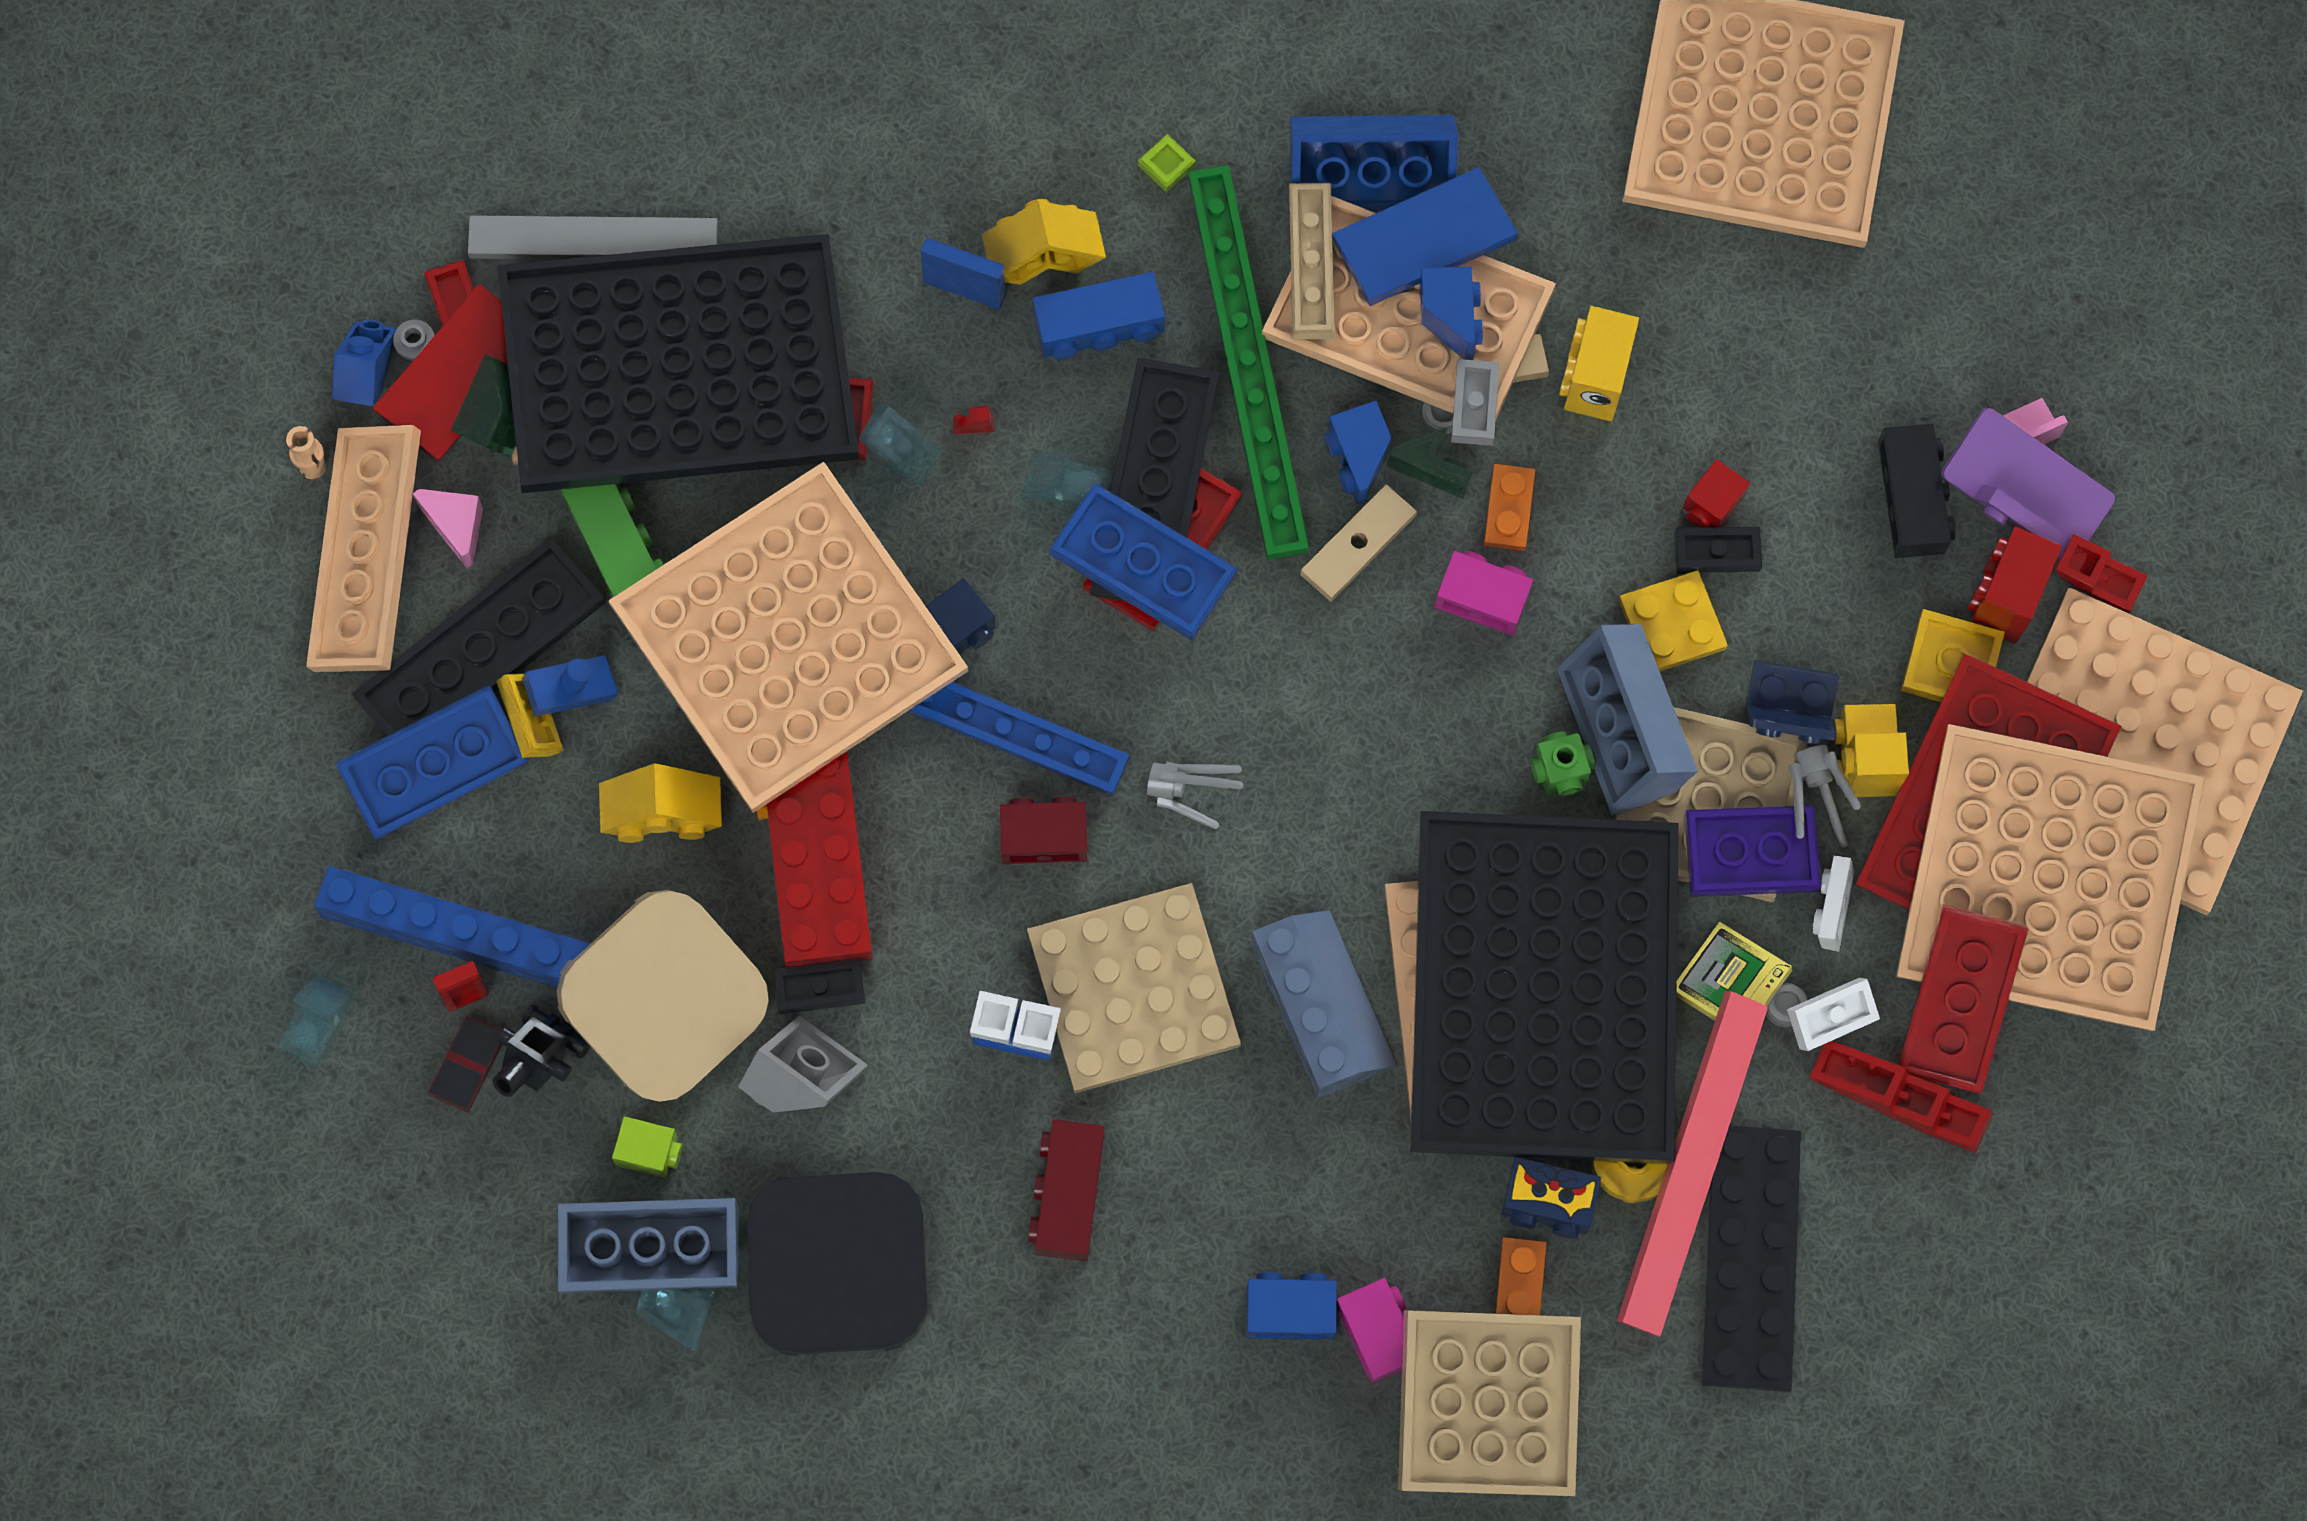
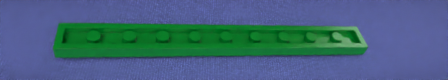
[1188,165,1309,560]

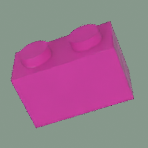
[1434,551,1534,636]
[1336,1278,1406,1385]

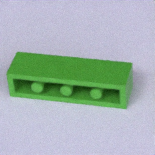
[561,484,664,597]

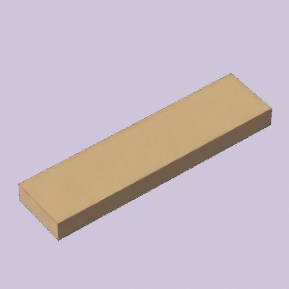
[1289,183,1334,339]

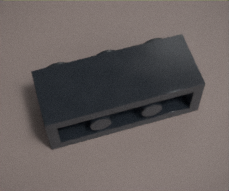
[1878,424,1956,558]

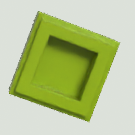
[1138,134,1196,193]

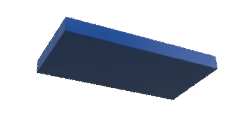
[1332,167,1518,306]
[1049,483,1238,641]
[335,685,529,840]

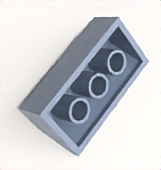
[1557,624,1698,815]
[1250,910,1397,1099]
[558,1198,739,1293]

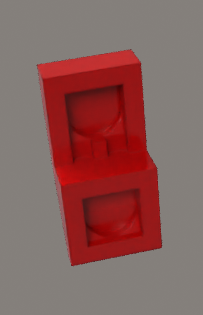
[2055,534,2147,614]

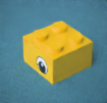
[1559,306,1639,422]

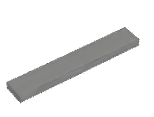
[468,215,718,260]

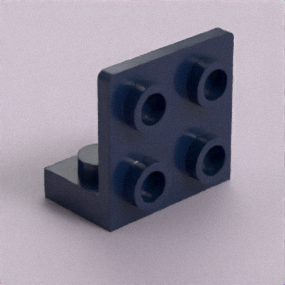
[1745,660,1839,744]

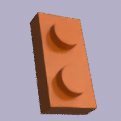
[1484,464,1535,551]
[1495,1237,1547,1315]

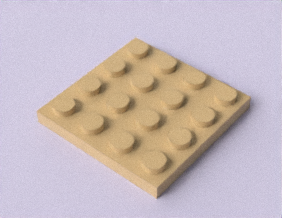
[1615,707,1808,902]
[1027,883,1241,1094]
[1398,1310,1581,1496]

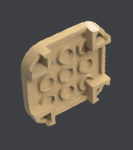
[557,890,769,1102]

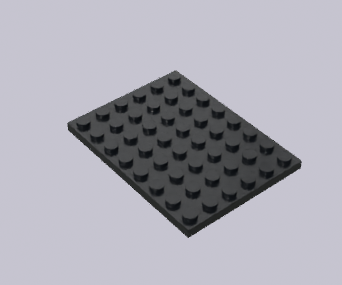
[497,234,859,493]
[1410,811,1679,1164]

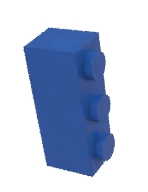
[1032,271,1165,359]

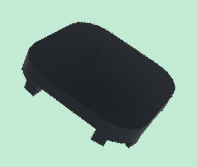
[747,1172,928,1356]

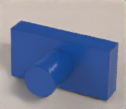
[522,655,618,716]

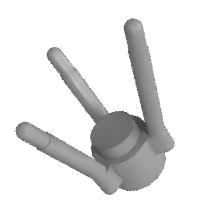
[1789,745,1861,848]
[1147,761,1244,829]

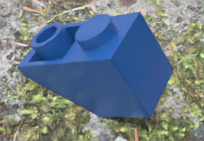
[1419,267,1483,360]
[332,320,397,406]
[1324,401,1391,505]

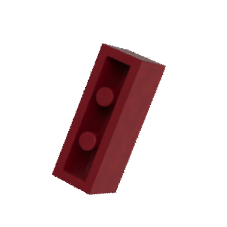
[1028,1119,1105,1262]

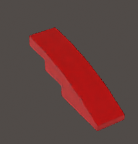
[1809,1041,1993,1154]

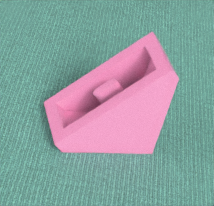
[413,489,483,569]

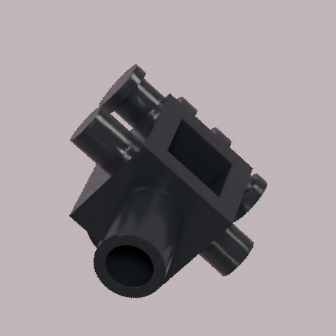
[493,1004,590,1097]

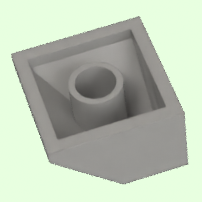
[738,1015,868,1112]

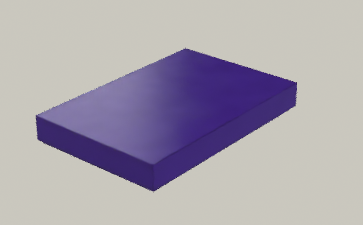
[1684,805,1821,897]

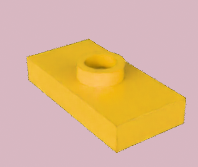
[496,674,563,758]

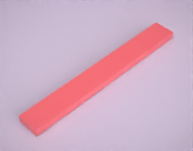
[1616,991,1768,1337]

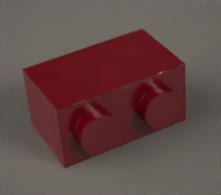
[1000,797,1087,864]

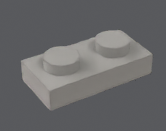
[1451,359,1500,446]

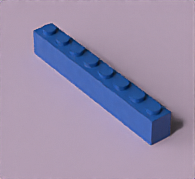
[314,866,590,988]

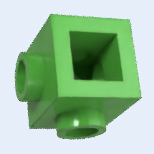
[1530,731,1595,796]

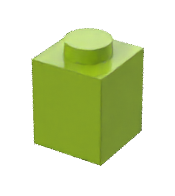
[612,1116,683,1178]

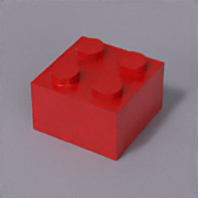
[1967,526,2062,644]

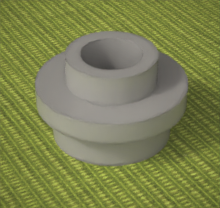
[393,320,435,360]

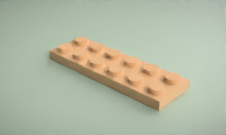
[306,425,421,672]

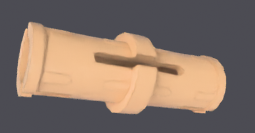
[286,426,326,479]

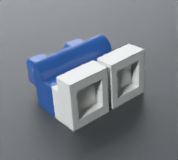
[970,991,1061,1061]

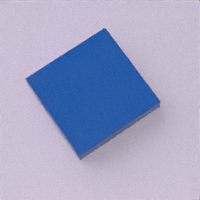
[921,238,1005,310]

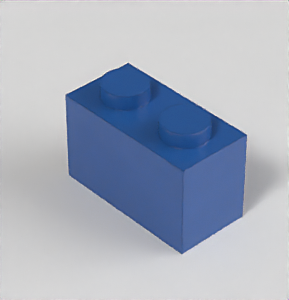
[1246,1272,1336,1340]

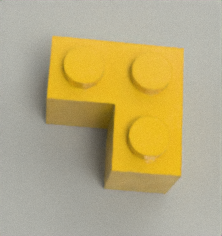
[981,199,1106,285]
[1833,704,1909,797]
[599,763,722,843]

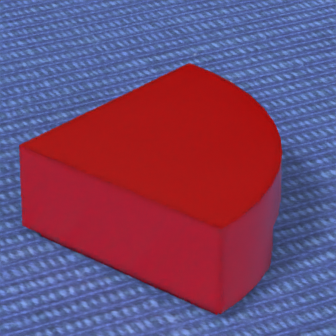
[953,405,995,434]

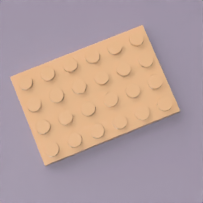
[1262,196,1556,421]

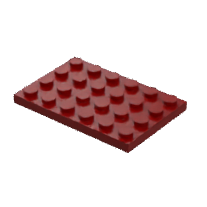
[1855,654,2122,911]

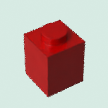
[1682,459,1750,527]

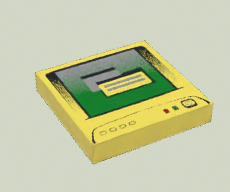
[1676,922,1792,1021]

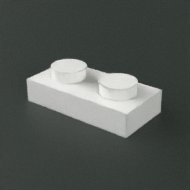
[1813,856,1855,952]
[1787,978,1880,1051]

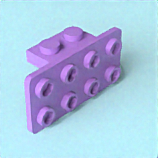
[1941,408,2115,560]

